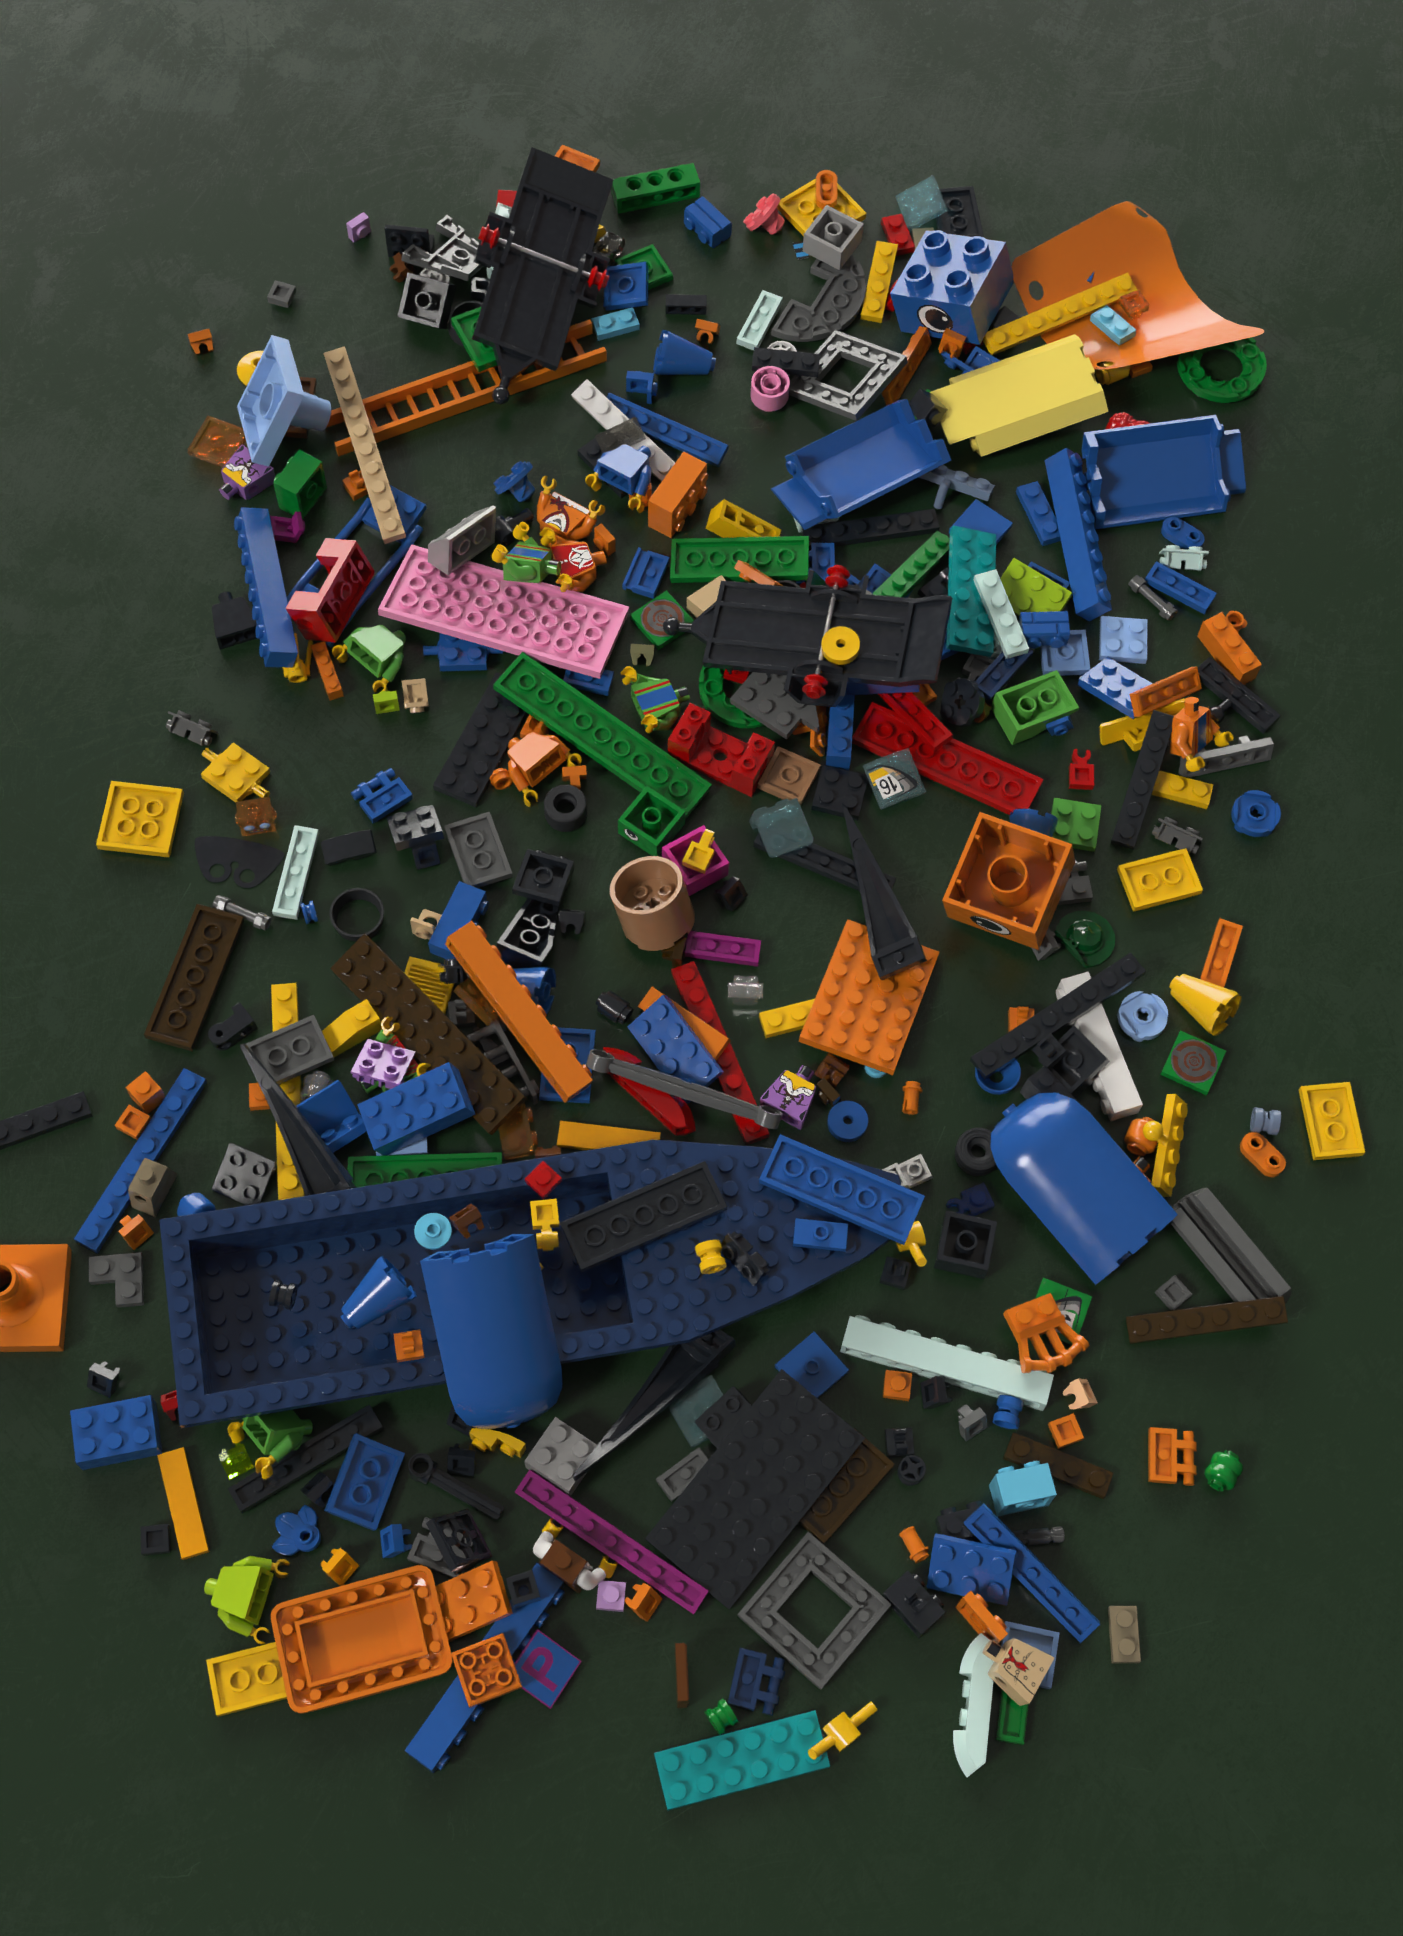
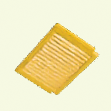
[391,956,458,1034]

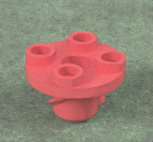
[743,193,785,235]

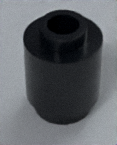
[596,990,634,1025]

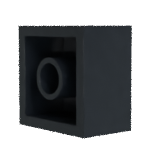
[398,273,457,329]
[934,1211,997,1279]

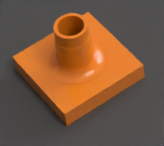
[0,1244,72,1352]

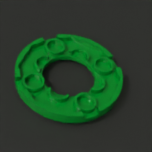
[1177,337,1267,403]
[699,666,764,728]

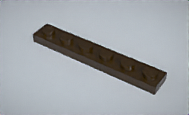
[1126,1296,1288,1344]

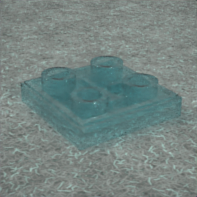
[895,175,948,231]

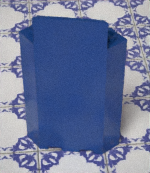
[771,399,951,530]
[1082,415,1246,529]

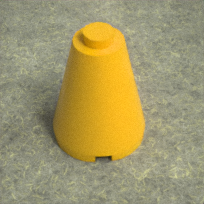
[1169,974,1241,1036]

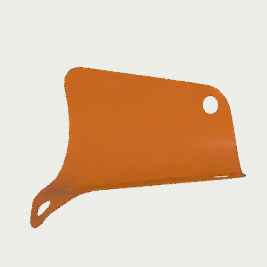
[1012,201,1264,370]

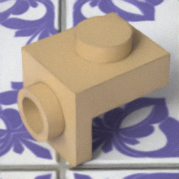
[402,678,429,713]

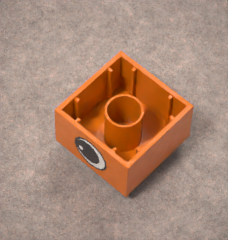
[942,812,1075,950]

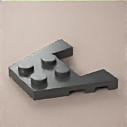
[401,215,484,281]

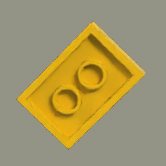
[1117,848,1203,912]
[1299,1082,1365,1160]
[206,1642,287,1717]

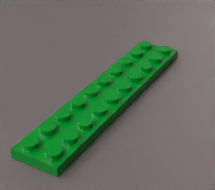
[493,652,712,819]

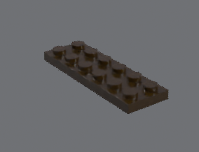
[144,904,245,1052]

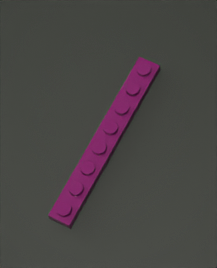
[515,1469,709,1614]

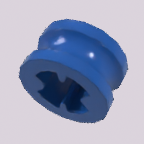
[301,901,318,925]

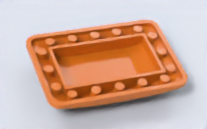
[271,1565,452,1714]

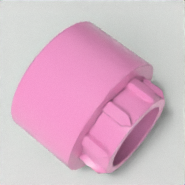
[751,366,790,412]

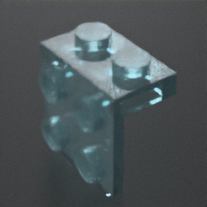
[749,798,813,858]

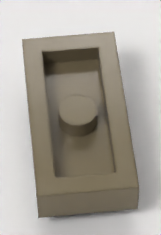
[1108,1606,1141,1663]

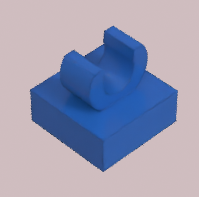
[380,1524,412,1558]

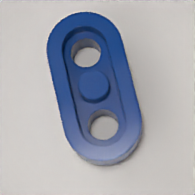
[1161,517,1204,550]

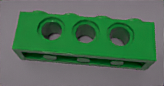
[611,163,700,214]

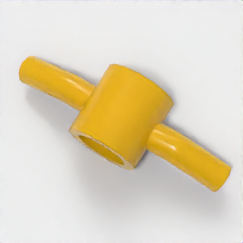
[895,1221,927,1267]
[808,1701,878,1760]

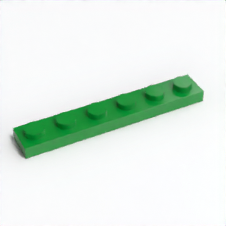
[872,531,950,598]

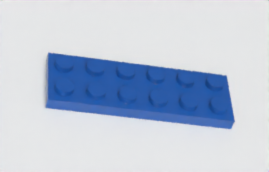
[759,1134,925,1245]

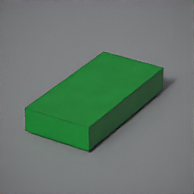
[995,1689,1028,1745]

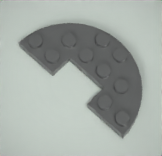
[771,255,866,342]

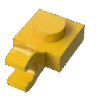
[682,829,715,874]

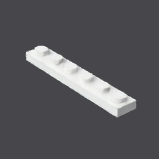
[571,379,675,482]

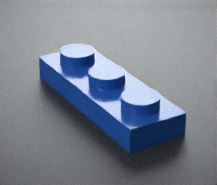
[1016,481,1061,546]
[1145,561,1217,614]

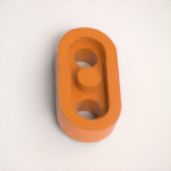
[815,170,837,209]
[1240,1132,1286,1177]

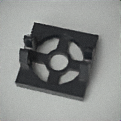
[426,1508,492,1575]

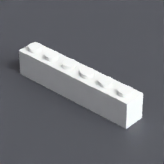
[1056,972,1143,1121]

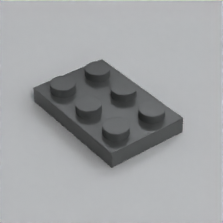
[444,812,513,888]
[246,1015,334,1085]

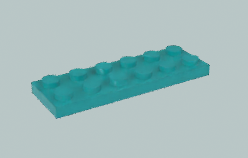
[946,525,996,657]
[654,1710,830,1811]

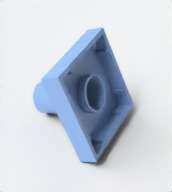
[237,335,331,467]

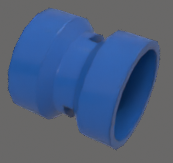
[992,1395,1024,1429]

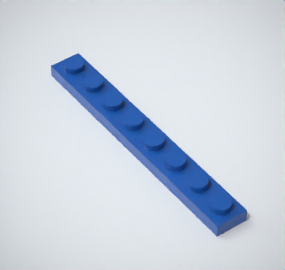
[74,1068,207,1254]

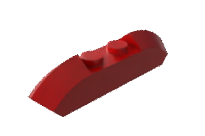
[603,1047,696,1136]

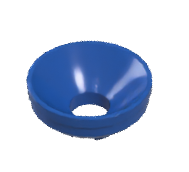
[975,1059,1021,1095]

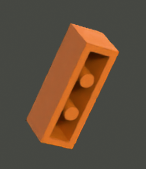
[1197,612,1262,685]

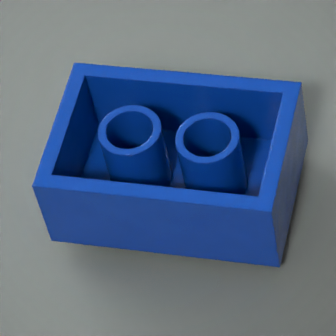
[70,1395,163,1470]

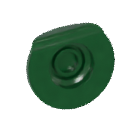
[1054,911,1115,968]

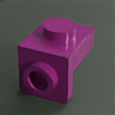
[270,511,305,543]

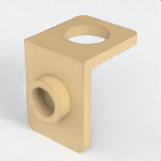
[410,909,442,940]

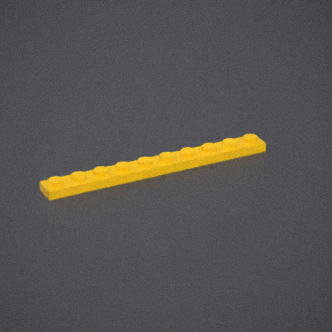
[271,983,305,1200]

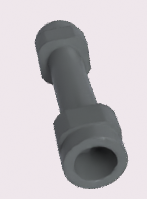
[1128,575,1178,621]
[212,895,272,931]

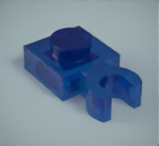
[946,1183,995,1216]

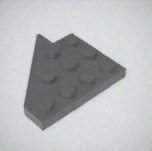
[730,672,819,739]

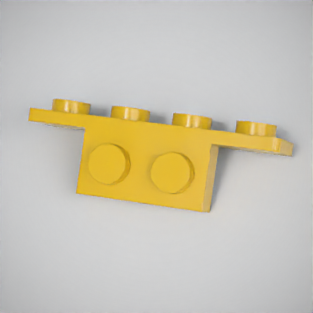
[1100,698,1185,752]

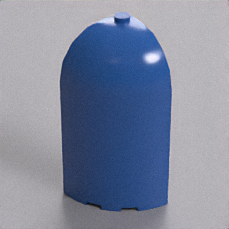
[991,1093,1178,1285]
[420,1234,562,1429]

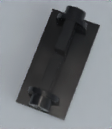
[721,1231,771,1286]

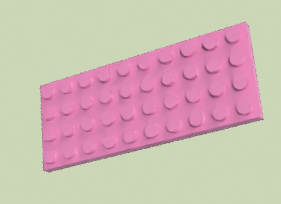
[378,545,629,679]

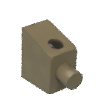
[128,1158,178,1217]

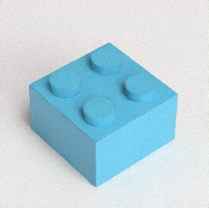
[989,1461,1057,1517]

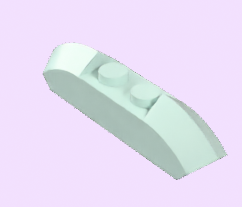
[953,1633,994,1777]

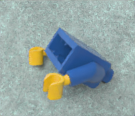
[585,444,652,513]

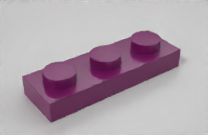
[685,931,761,967]

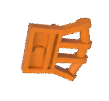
[1003,1293,1089,1373]

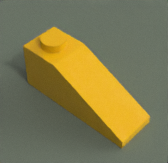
[706,499,781,538]
[322,999,382,1057]

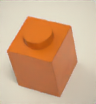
[126,1071,165,1115]

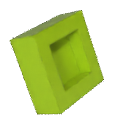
[373,691,400,714]

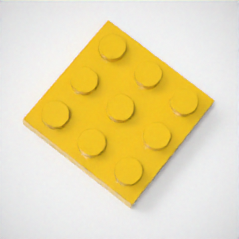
[777,179,866,236]
[96,781,184,857]

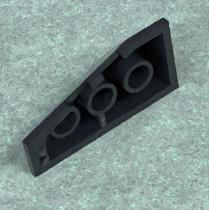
[496,898,558,968]

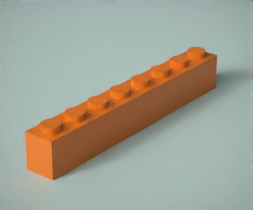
[445,921,593,1103]

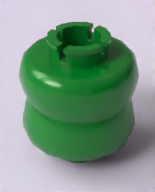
[1204,1450,1243,1492]

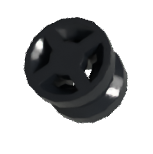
[269,1279,298,1310]
[897,1455,926,1486]

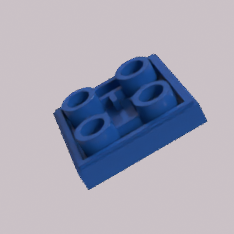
[949,499,1013,545]

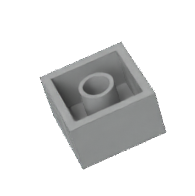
[803,205,864,270]
[525,1417,597,1496]

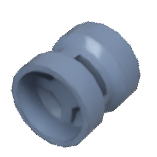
[1250,1107,1281,1135]

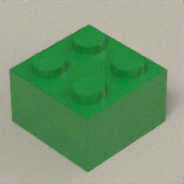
[273,450,327,520]

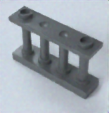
[467,1011,540,1105]

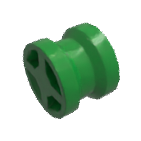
[704,1698,738,1735]

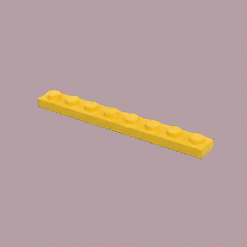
[983,273,1138,356]

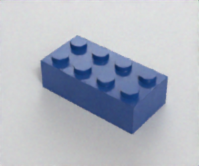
[357,1062,475,1156]

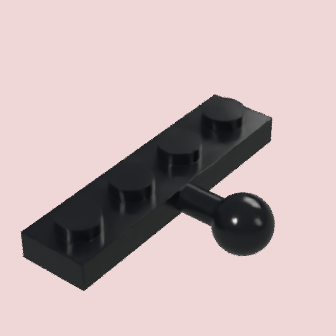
[1198,657,1281,734]

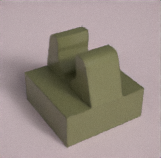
[630,644,655,666]

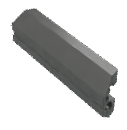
[1170,1188,1292,1305]

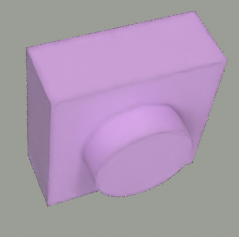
[346,212,371,242]
[596,1581,626,1612]

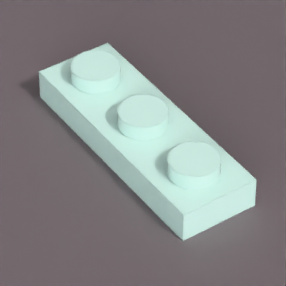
[736,290,783,350]

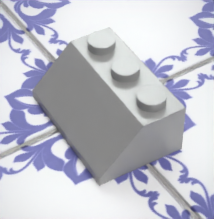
[428,506,496,575]

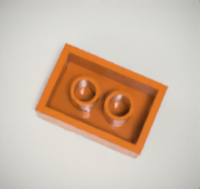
[648,452,708,538]

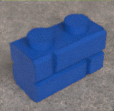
[684,196,732,248]
[1018,611,1070,649]

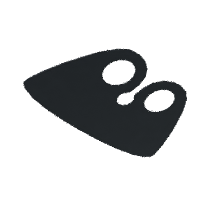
[195,836,285,888]

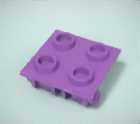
[351,1039,415,1089]

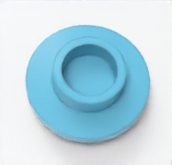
[414,1213,452,1250]

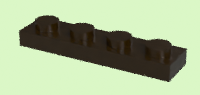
[1003,1432,1113,1499]

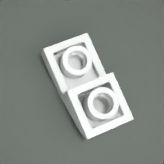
[882,1154,933,1189]

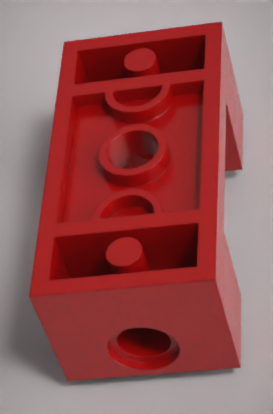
[285,538,375,643]
[668,703,775,797]

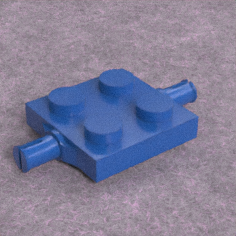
[423,633,503,671]

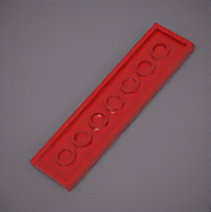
[852,702,1043,815]

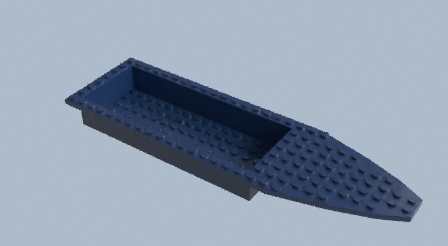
[160,1140,901,1428]

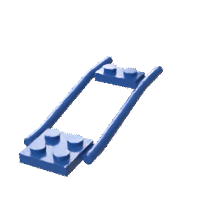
[287,485,427,649]

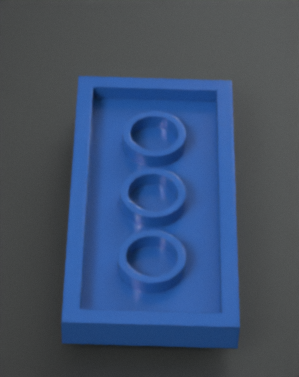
[627,995,724,1104]

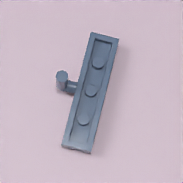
[919,465,995,509]

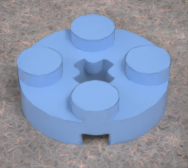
[1117,991,1168,1042]

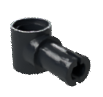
[495,508,534,546]

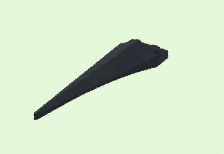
[843,807,927,980]
[240,1043,356,1196]
[573,1329,736,1481]

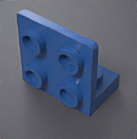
[296,1080,367,1153]

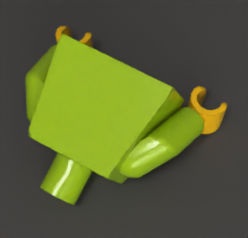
[204,1556,290,1644]

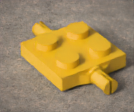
[201,742,270,804]

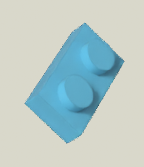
[1090,305,1137,346]
[591,307,640,341]

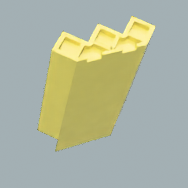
[930,334,1109,457]

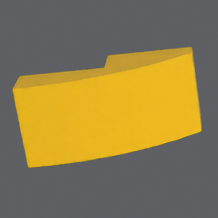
[469,1428,526,1458]

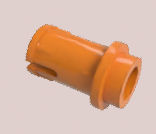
[902,1081,922,1115]
[899,1526,930,1563]

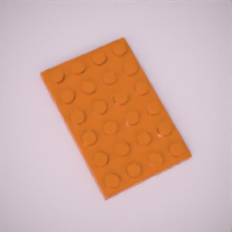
[798,919,939,1075]

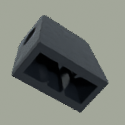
[212,592,257,650]

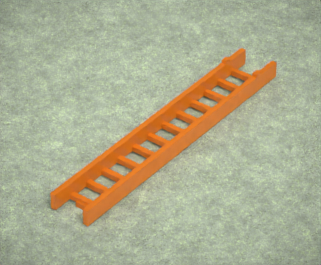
[326,319,607,457]

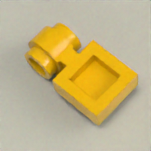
[530,1199,559,1251]

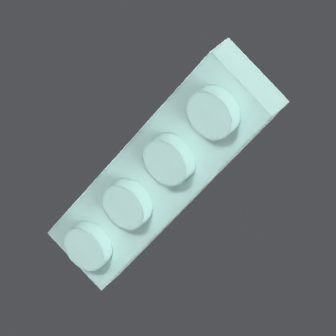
[973,569,1029,659]
[272,825,319,920]

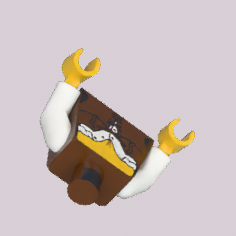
[533,1518,618,1594]

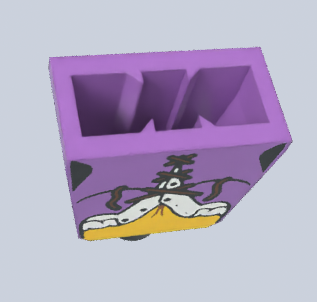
[219,444,275,500]
[760,1065,816,1130]

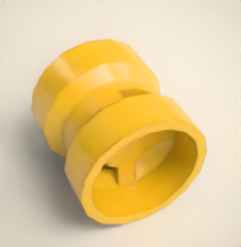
[695,1240,727,1274]

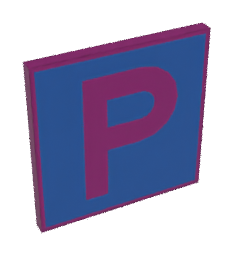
[514,1629,582,1709]

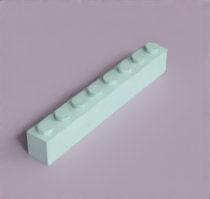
[840,1315,1054,1411]

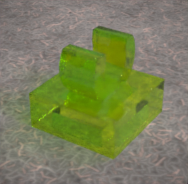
[218,1443,254,1479]

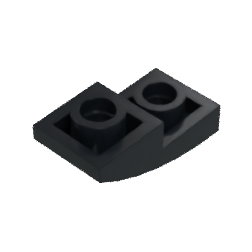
[321,830,377,866]

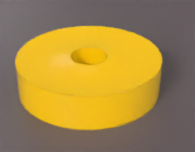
[821,626,860,665]

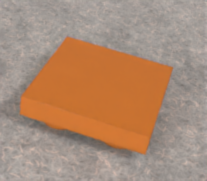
[451,1633,522,1708]

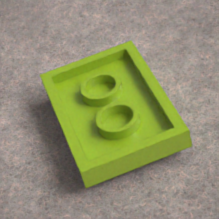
[1000,558,1073,616]

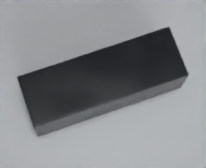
[666,294,707,315]

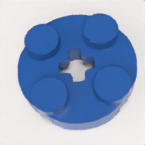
[1231,790,1281,837]

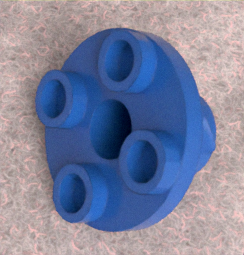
[493,461,535,502]

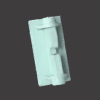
[1159,545,1209,571]

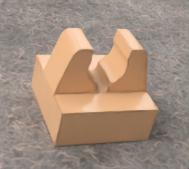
[1063,1378,1098,1410]

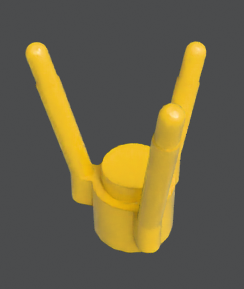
[282,633,313,683]

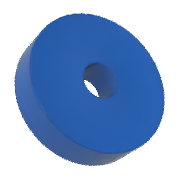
[827,1101,868,1142]

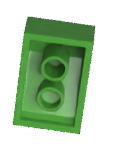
[991,670,1079,745]

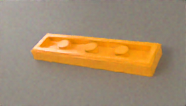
[557,1121,661,1151]
[157,1447,210,1560]

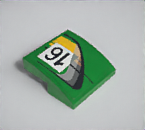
[1035,1278,1092,1345]

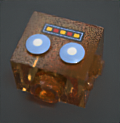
[235,797,277,836]

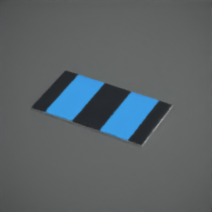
[793,241,809,260]

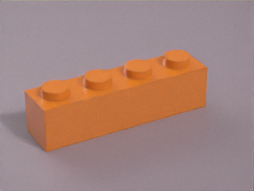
[310,641,343,701]

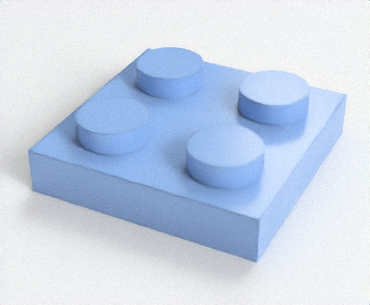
[1099,616,1147,664]

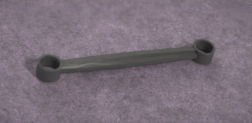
[586,1049,783,1129]

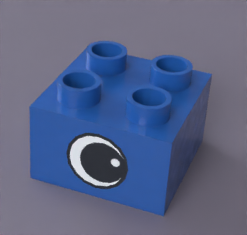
[890,230,1014,345]

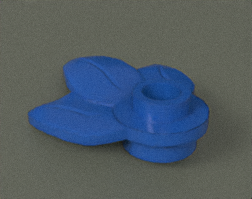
[272,1505,321,1556]

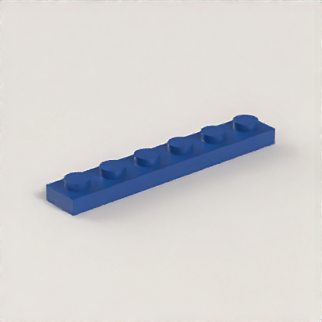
[606,393,729,467]
[964,1503,1100,1643]

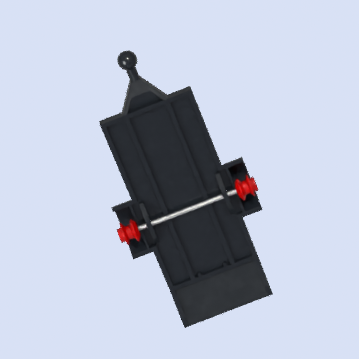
[472,147,613,404]
[663,565,953,707]

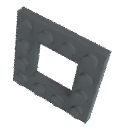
[789,330,908,421]
[737,1532,892,1690]

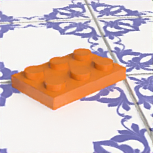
[436,1561,513,1642]

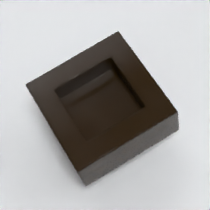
[816,1078,841,1107]

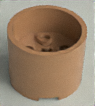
[610,856,695,951]

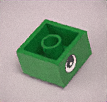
[618,786,686,856]

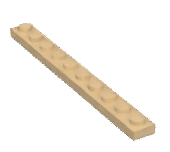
[324,346,406,544]

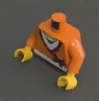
[537,476,605,548]

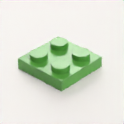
[1051,798,1101,852]

